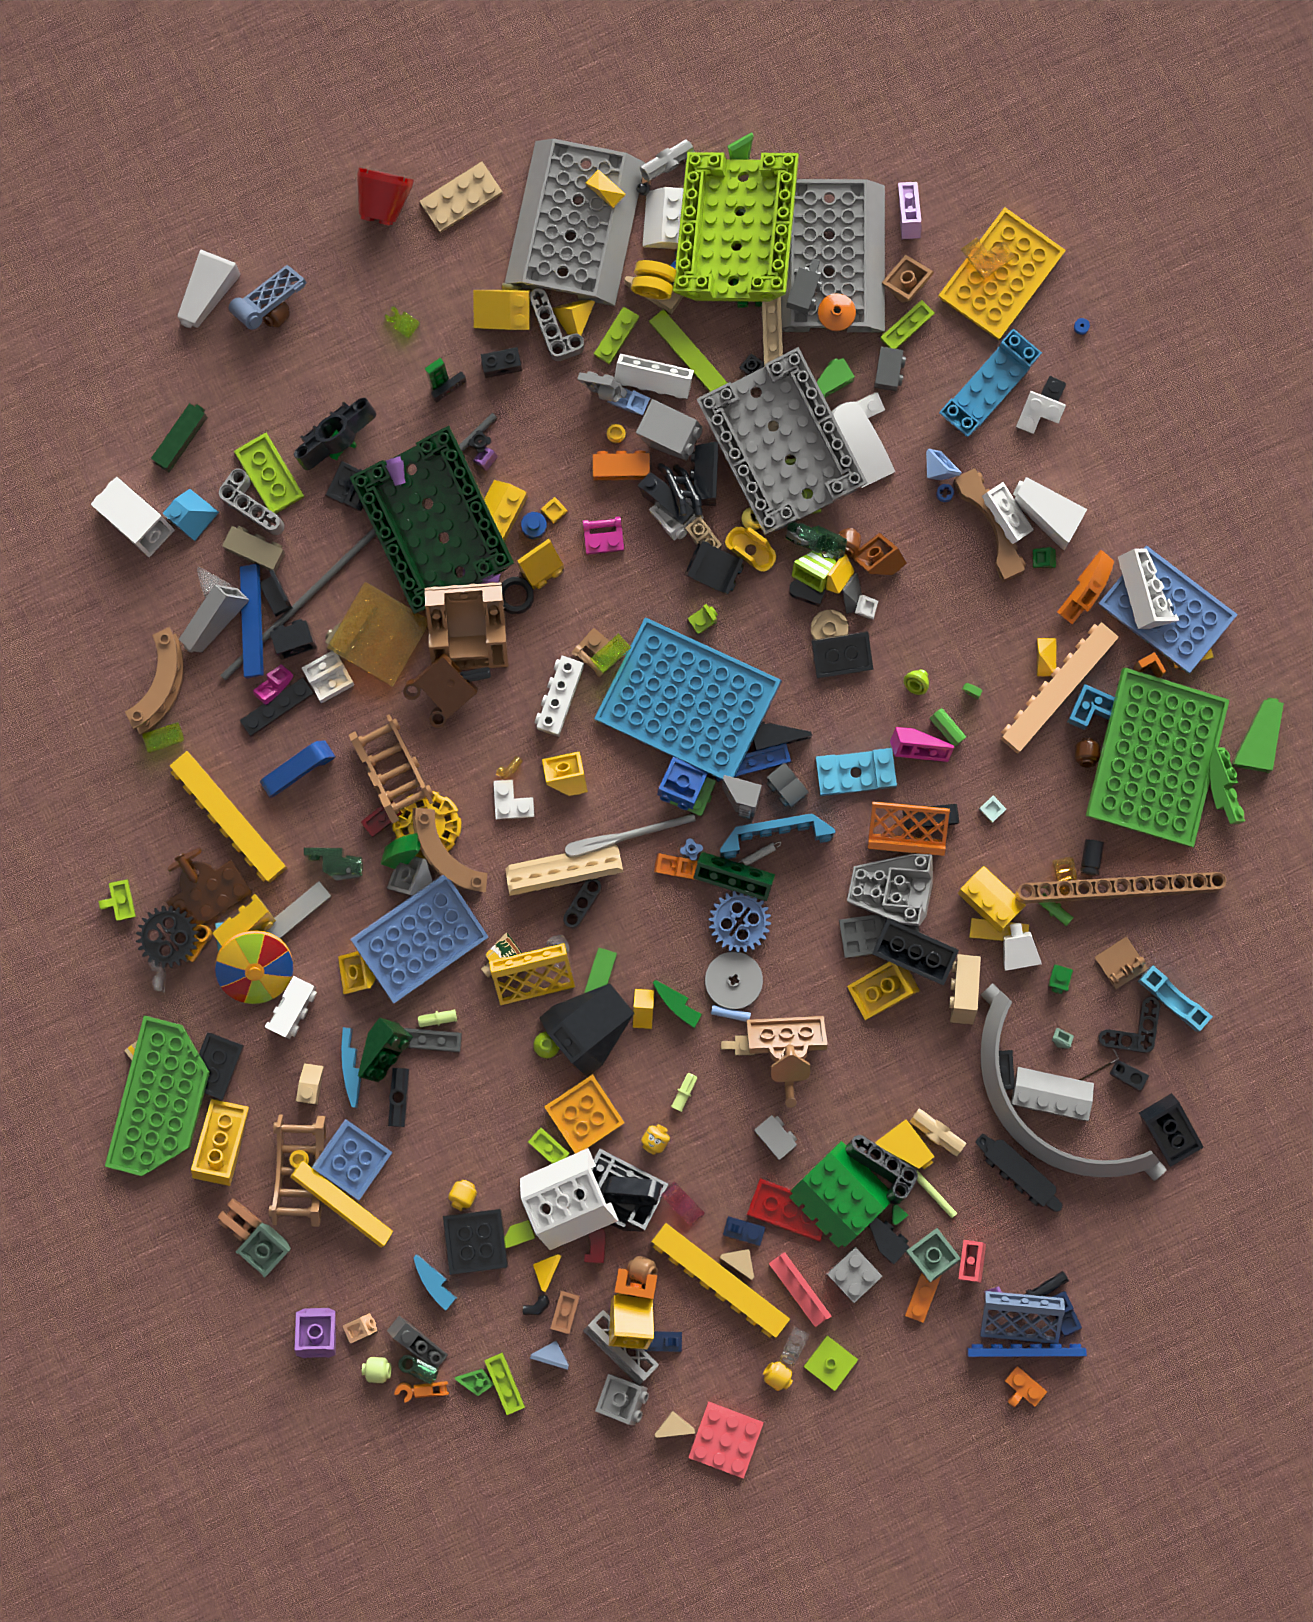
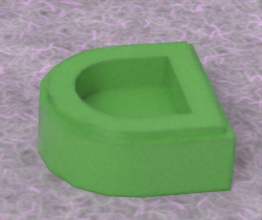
[962,683,982,699]

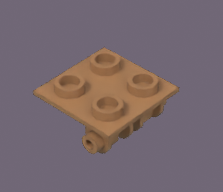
[1094,936,1148,989]

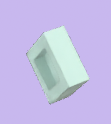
[979,796,1006,823]

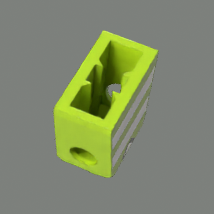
[792,550,836,593]

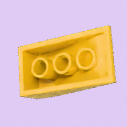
[191,1099,249,1186]

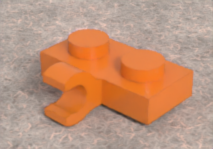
[1004,1366,1047,1407]

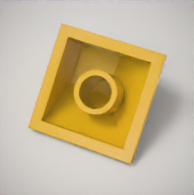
[542,752,588,796]
[338,951,376,994]

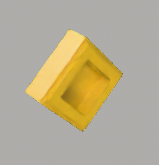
[541,497,568,524]

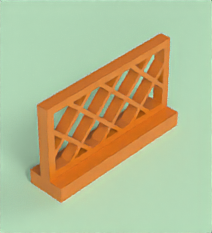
[868,802,950,856]

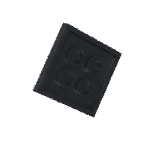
[443,1209,508,1275]

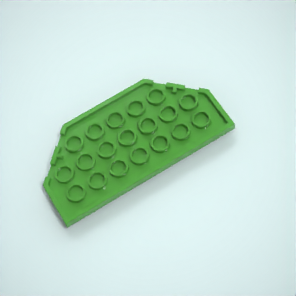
[105,1016,209,1176]

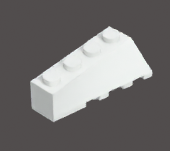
[1118,549,1179,629]

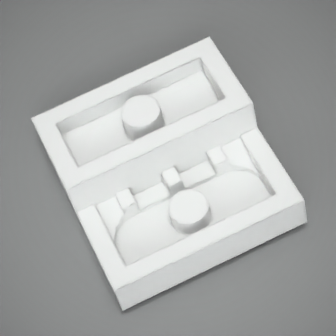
[302,649,355,703]

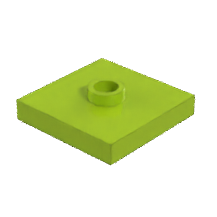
[803,1336,858,1391]

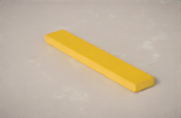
[291,1161,393,1248]

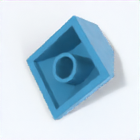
[162,489,219,541]

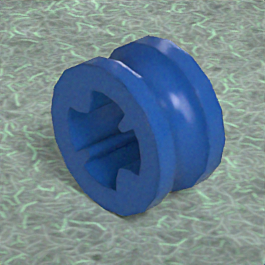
[936,484,954,502]

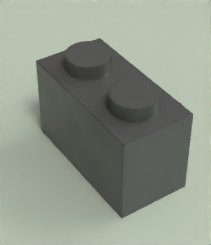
[874,347,906,391]

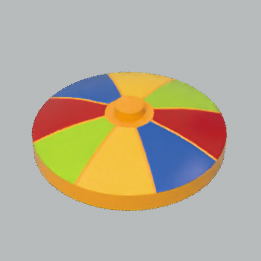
[215,930,293,1004]

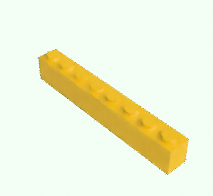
[169,751,287,883]
[651,1223,790,1338]

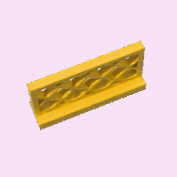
[489,943,575,1005]

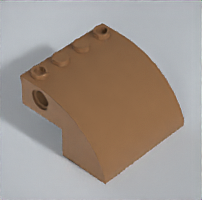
[425,582,509,670]

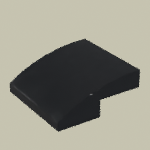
[325,461,363,511]

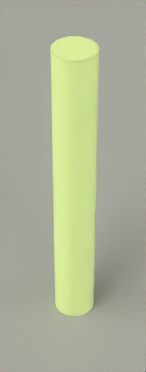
[916,1170,957,1218]

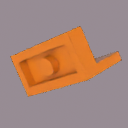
[1133,652,1166,678]

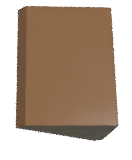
[882,255,934,303]

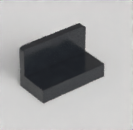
[260,569,293,616]

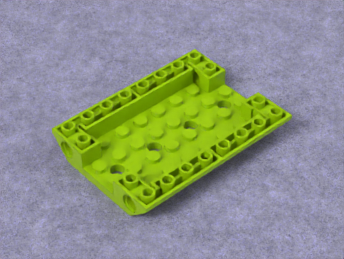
[673,152,799,302]

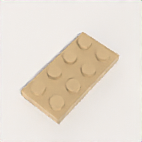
[419,162,503,233]

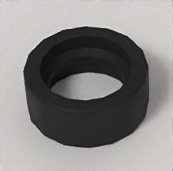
[502,577,534,614]

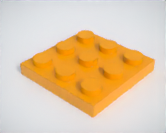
[544,1074,625,1154]

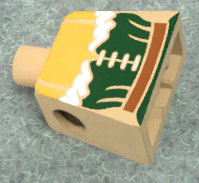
[481,933,522,977]

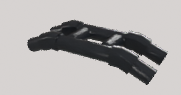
[657,463,703,517]

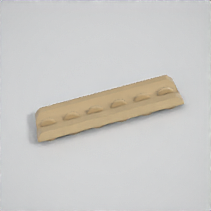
[505,844,623,896]

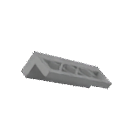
[583,1310,659,1385]

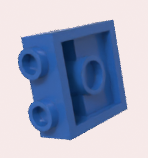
[657,757,708,810]

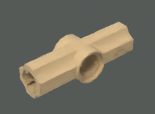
[909,1108,966,1157]

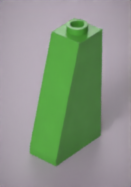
[1232,698,1284,773]

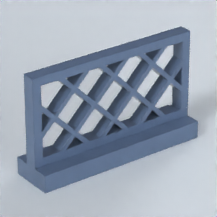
[980,1291,1065,1344]

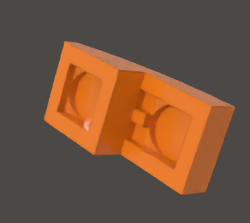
[654,853,698,880]

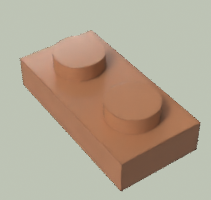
[550,1291,580,1334]

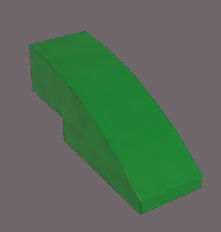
[381,833,421,869]
[653,980,702,1029]

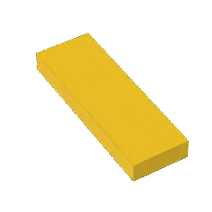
[969,918,1029,941]

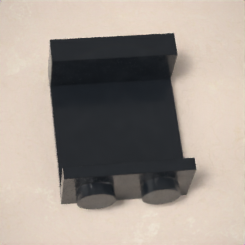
[684,540,744,594]

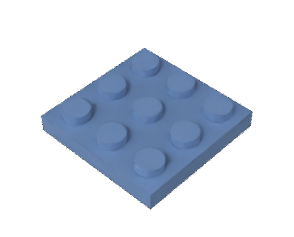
[312,1119,392,1200]

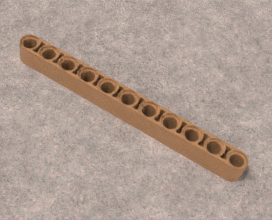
[1015,872,1227,904]

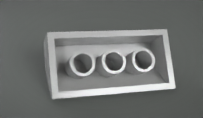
[722,775,762,819]
[1010,1067,1094,1121]

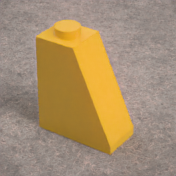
[875,1119,934,1169]

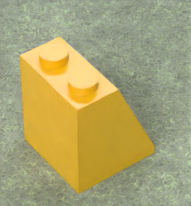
[609,1293,654,1350]

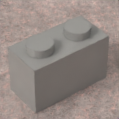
[754,1115,797,1160]

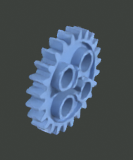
[709,891,771,953]

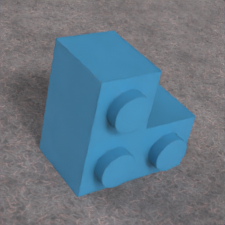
[1067,684,1115,730]

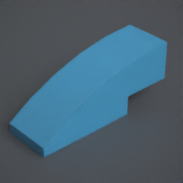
[413,1254,457,1311]

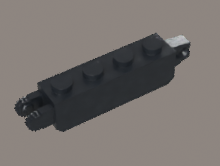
[975,1133,1063,1212]

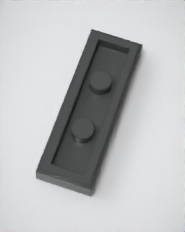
[404,1028,462,1052]

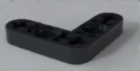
[1098,997,1160,1053]

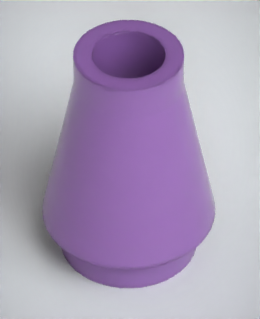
[385,456,406,486]

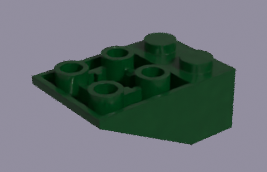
[358,1018,413,1083]

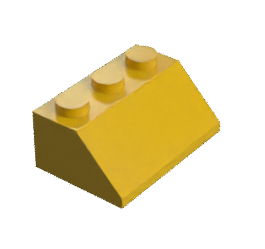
[484,480,528,542]
[958,866,1026,933]

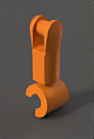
[394,1381,449,1403]

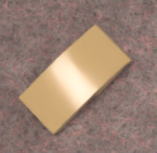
[685,517,722,548]

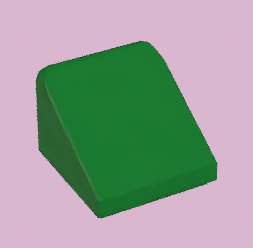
[1033,547,1056,568]

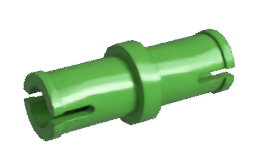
[1039,893,1074,927]

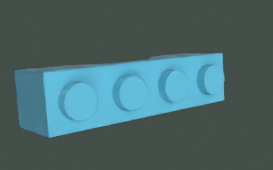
[1138,965,1213,1032]

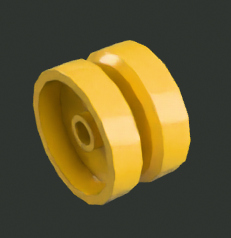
[631,260,677,300]

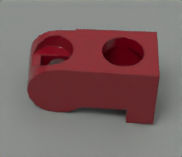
[584,1228,606,1263]

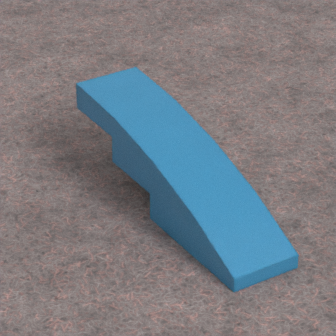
[341,1027,361,1108]

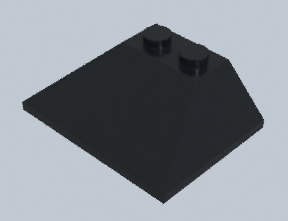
[576,1149,668,1232]

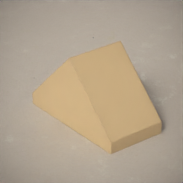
[720,1249,754,1280]
[655,1411,695,1438]

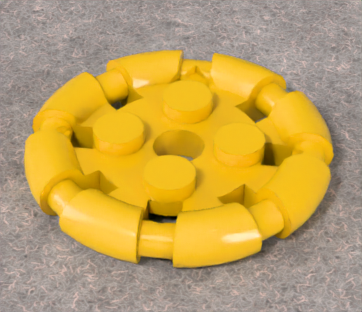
[392,791,461,859]

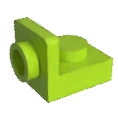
[687,604,718,635]

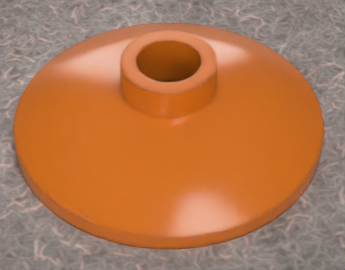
[818,294,856,331]

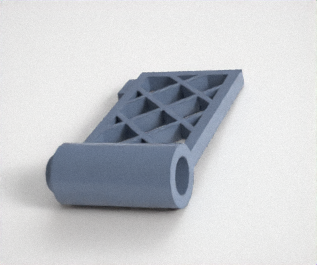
[229,265,307,330]

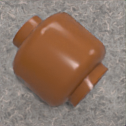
[835,528,861,557]

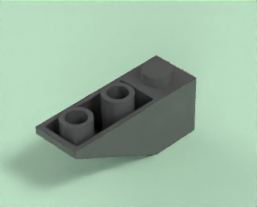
[387,1315,448,1370]

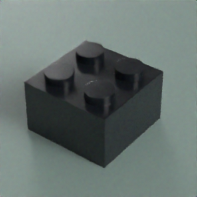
[270,619,317,660]

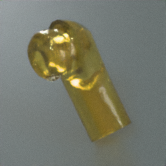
[496,756,523,779]

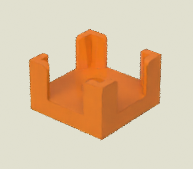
[615,1268,658,1299]

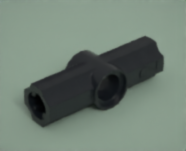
[388,1068,409,1127]

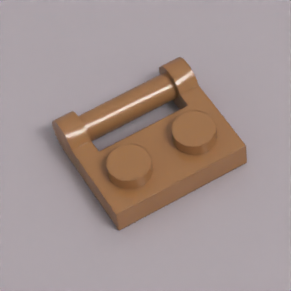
[572,628,622,678]

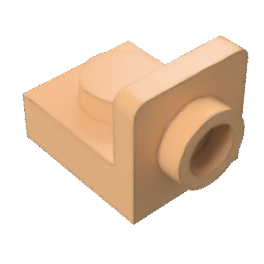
[343,1313,377,1344]

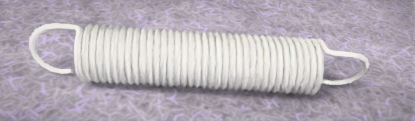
[738,842,781,866]

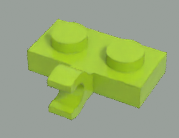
[98,879,136,921]

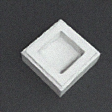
[855,595,878,619]

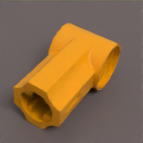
[186,925,212,963]

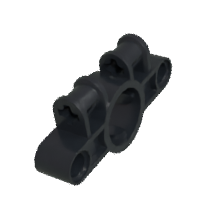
[294,398,377,470]

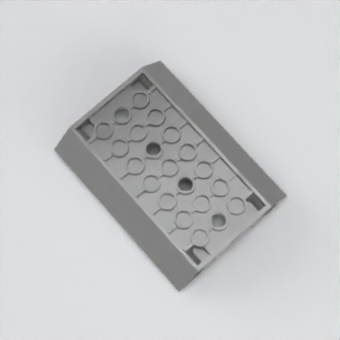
[505,139,645,306]
[781,179,885,332]
[696,347,867,535]

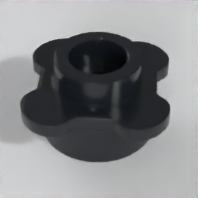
[469,430,491,453]

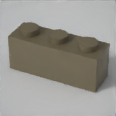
[222,526,285,573]

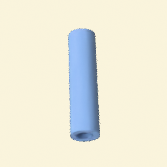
[711,1005,751,1022]

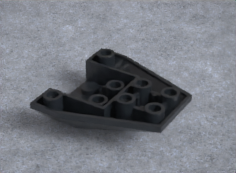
[539,983,634,1077]

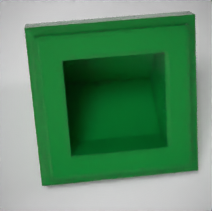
[892,1205,908,1225]

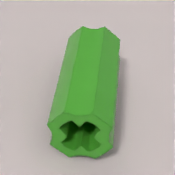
[929,708,966,747]

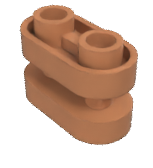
[217,1198,262,1241]

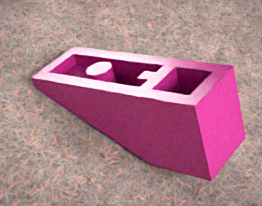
[890,727,954,762]

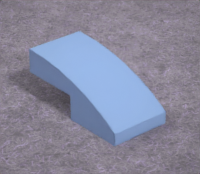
[607,388,650,416]

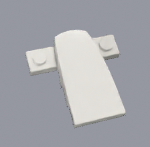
[831,392,895,488]

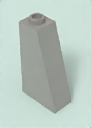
[179,585,249,652]

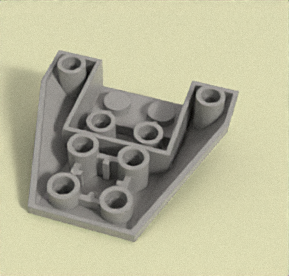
[847,854,933,926]

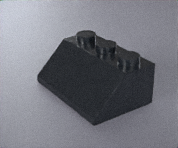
[690,442,718,506]

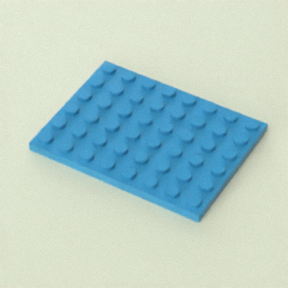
[594,617,782,780]

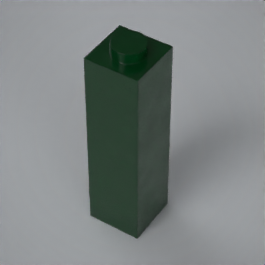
[151,403,208,473]

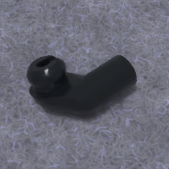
[523,1295,549,1315]

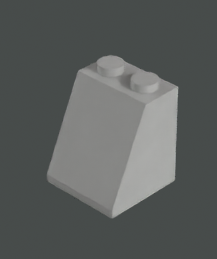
[636,399,703,461]

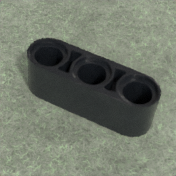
[902,804,960,829]
[563,878,602,929]
[603,1176,662,1206]

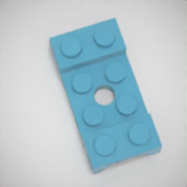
[815,748,897,796]

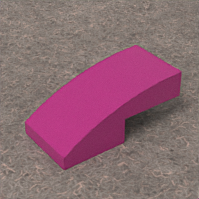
[253,664,293,705]

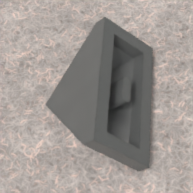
[841,573,862,614]

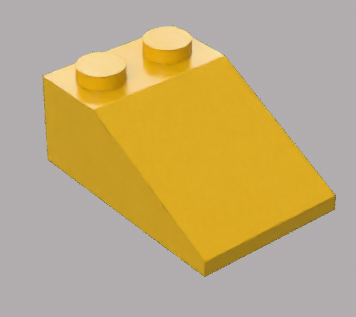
[473,290,530,330]
[517,539,564,590]
[847,962,920,1020]

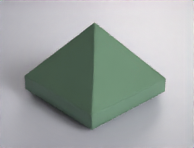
[1052,1028,1074,1049]

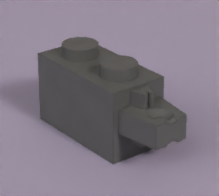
[786,259,823,315]

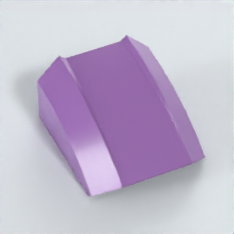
[295,1308,336,1358]

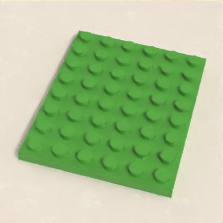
[1086,668,1229,847]

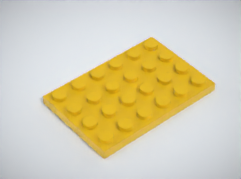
[938,207,1066,341]

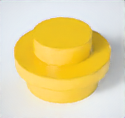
[607,424,626,443]
[290,1150,309,1169]

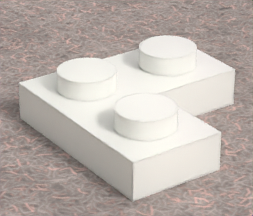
[1016,391,1066,434]
[494,780,534,820]

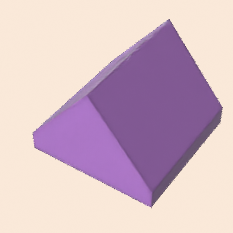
[473,447,498,471]

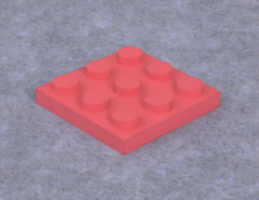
[688,1401,764,1479]

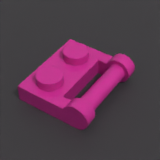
[583,516,624,555]

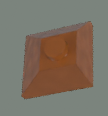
[851,533,907,575]

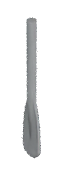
[565,814,696,857]

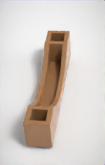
[953,468,1026,583]

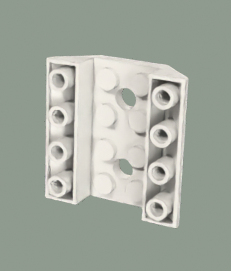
[520,1148,619,1250]

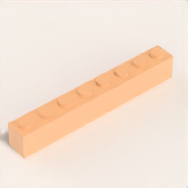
[1001,622,1119,754]

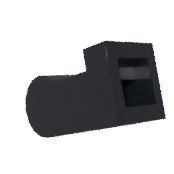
[789,580,826,607]
[1109,1060,1149,1092]

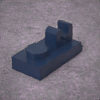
[723,1216,765,1246]
[643,1331,682,1352]

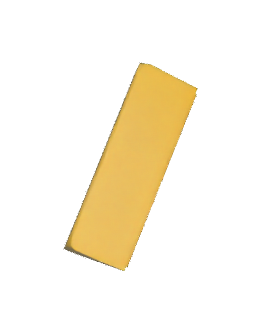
[826,554,854,594]

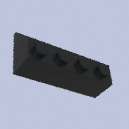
[872,919,959,986]

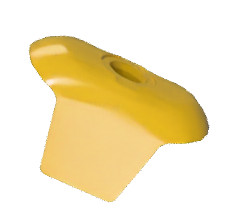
[725,527,776,571]

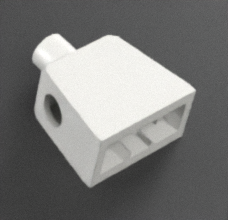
[1003,923,1042,971]

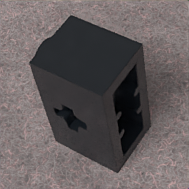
[481,347,522,378]

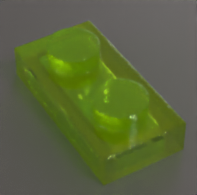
[590,633,631,674]
[142,722,185,753]

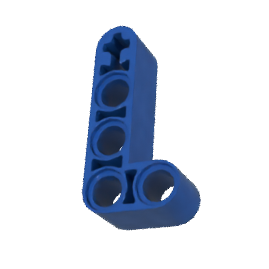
[260,740,336,798]

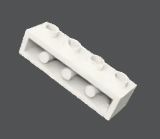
[614,354,694,399]
[535,656,584,737]

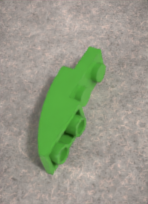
[1210,747,1245,824]

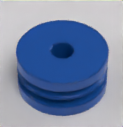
[1074,318,1090,335]

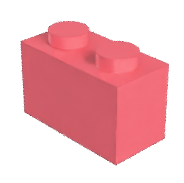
[958,1240,986,1283]

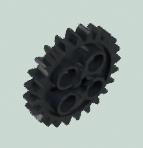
[136,906,200,968]

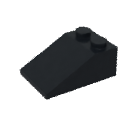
[1139,1093,1204,1167]

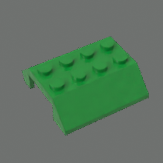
[789,1141,890,1248]

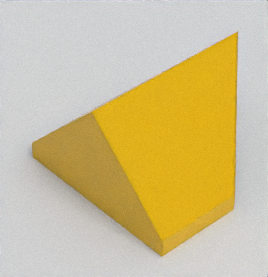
[552,300,595,335]

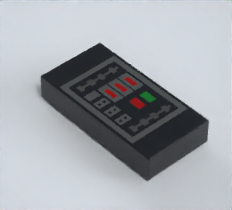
[431,371,467,403]

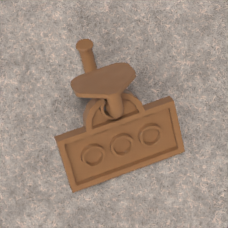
[746,1016,827,1108]

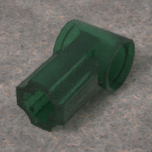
[398,1355,439,1385]

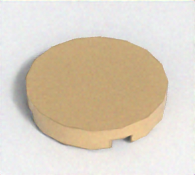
[811,610,848,639]

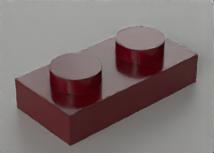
[361,801,403,837]

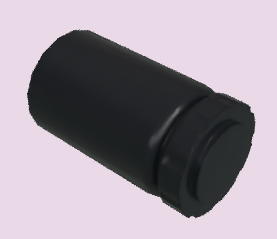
[1080,839,1104,876]

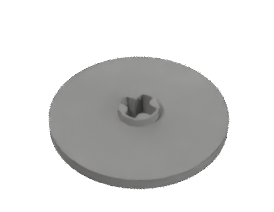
[705,952,763,1009]

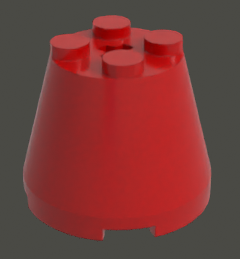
[357,167,414,225]

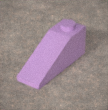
[898,182,921,239]

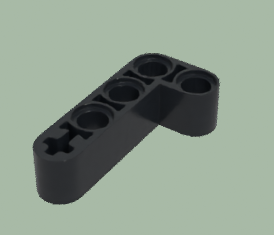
[846,1135,918,1205]

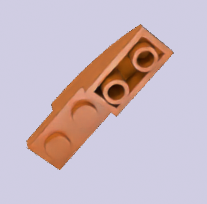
[1057,550,1114,624]

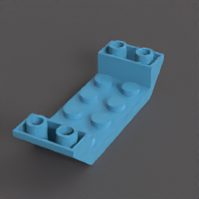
[939,329,1042,437]
[720,814,835,859]

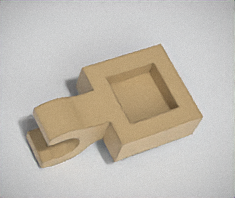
[721,1035,755,1055]

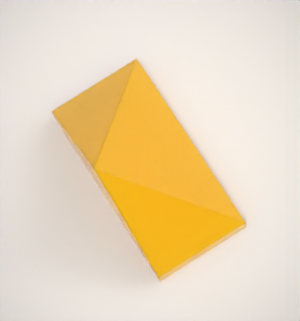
[585,170,626,208]
[1037,638,1056,677]
[533,1254,562,1292]

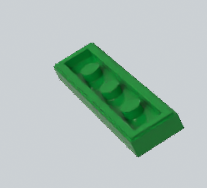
[425,358,449,391]

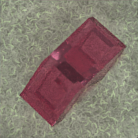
[661,1182,705,1227]

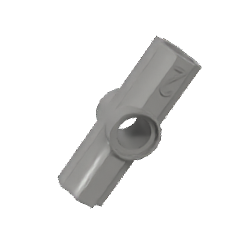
[640,140,695,182]

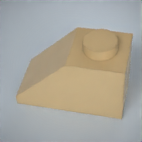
[296,1064,324,1105]

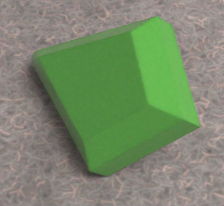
[728,132,754,160]
[455,1369,494,1396]

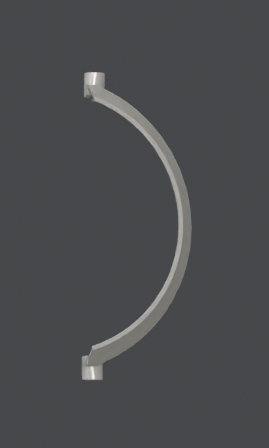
[981,983,1167,1181]

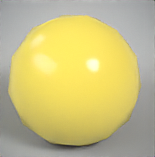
[741,507,761,530]

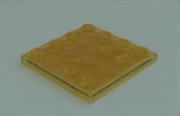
[326,582,428,687]

